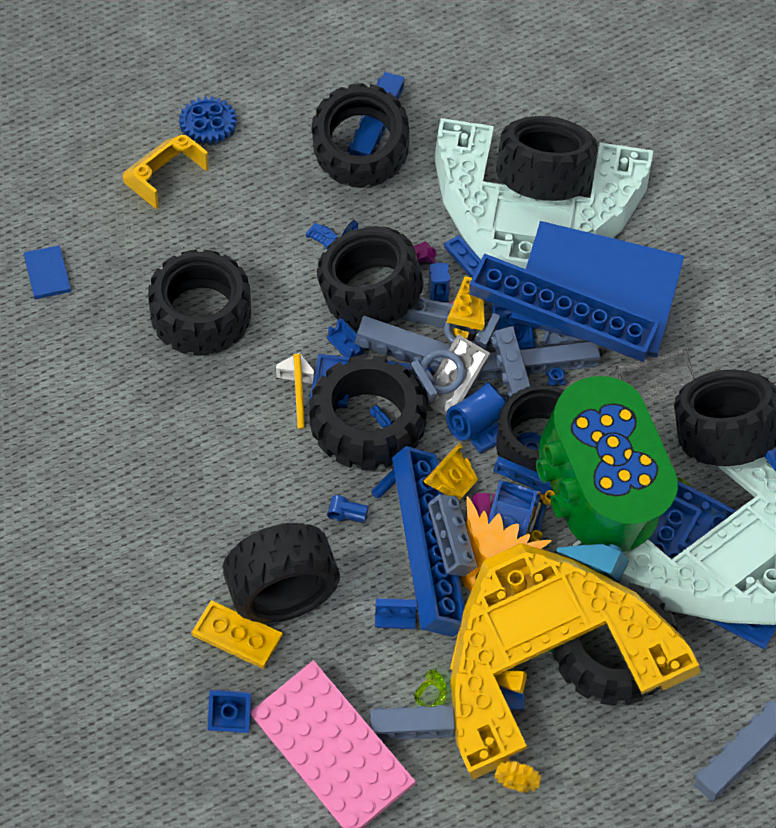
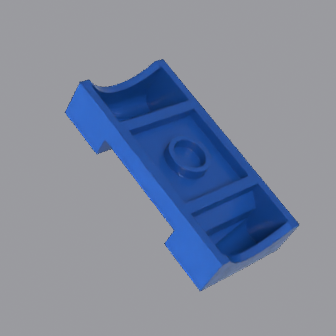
[488,480,541,539]

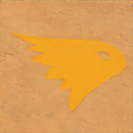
[461,496,552,591]

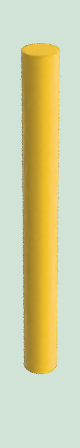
[293,354,305,429]

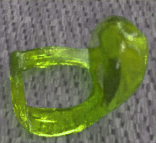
[413,669,447,707]

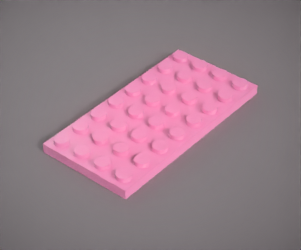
[250,660,417,828]

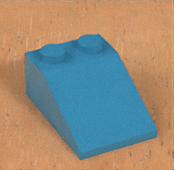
[557,544,629,583]

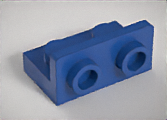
[375,598,416,629]

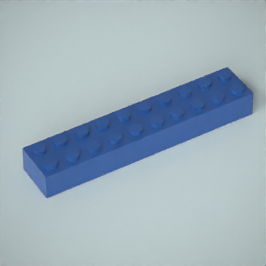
[469,253,660,362]
[392,446,464,637]

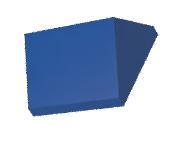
[207,690,252,733]

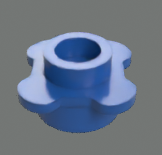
[546,368,566,386]

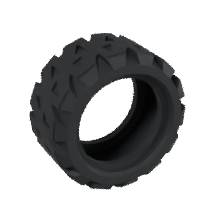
[311,83,410,188]
[496,116,598,201]
[317,226,424,328]
[148,249,251,355]
[674,370,776,466]
[222,523,340,623]

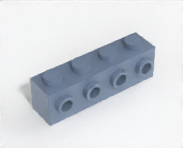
[491,326,530,399]
[428,494,477,576]

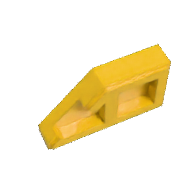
[452,328,473,341]

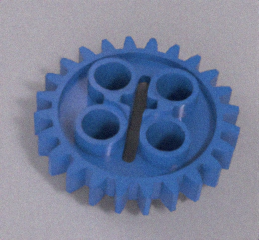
[179,96,237,146]

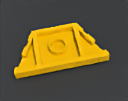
[424,443,478,501]

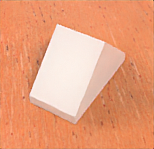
[276,352,314,384]

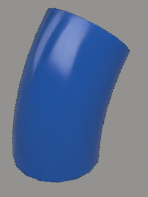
[446,382,507,441]

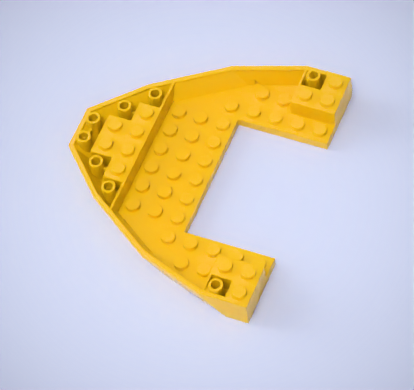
[450,543,701,780]

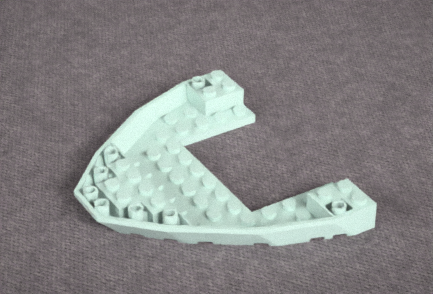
[434,118,653,269]
[572,457,776,625]

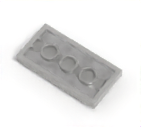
[429,334,491,416]

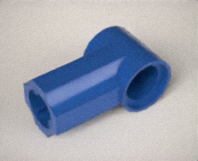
[327,495,368,523]

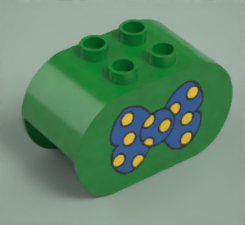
[536,376,678,552]

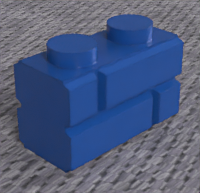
[428,263,450,302]

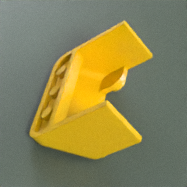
[123,135,209,209]

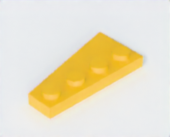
[446,276,485,331]

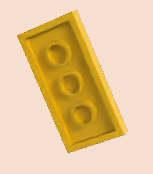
[192,600,283,669]

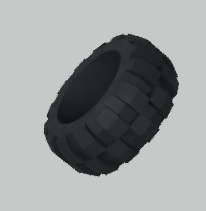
[309,355,427,470]
[553,580,678,706]

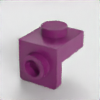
[413,241,437,264]

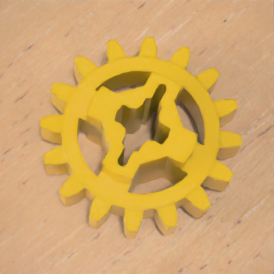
[495,761,541,792]

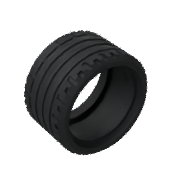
[496,385,564,472]

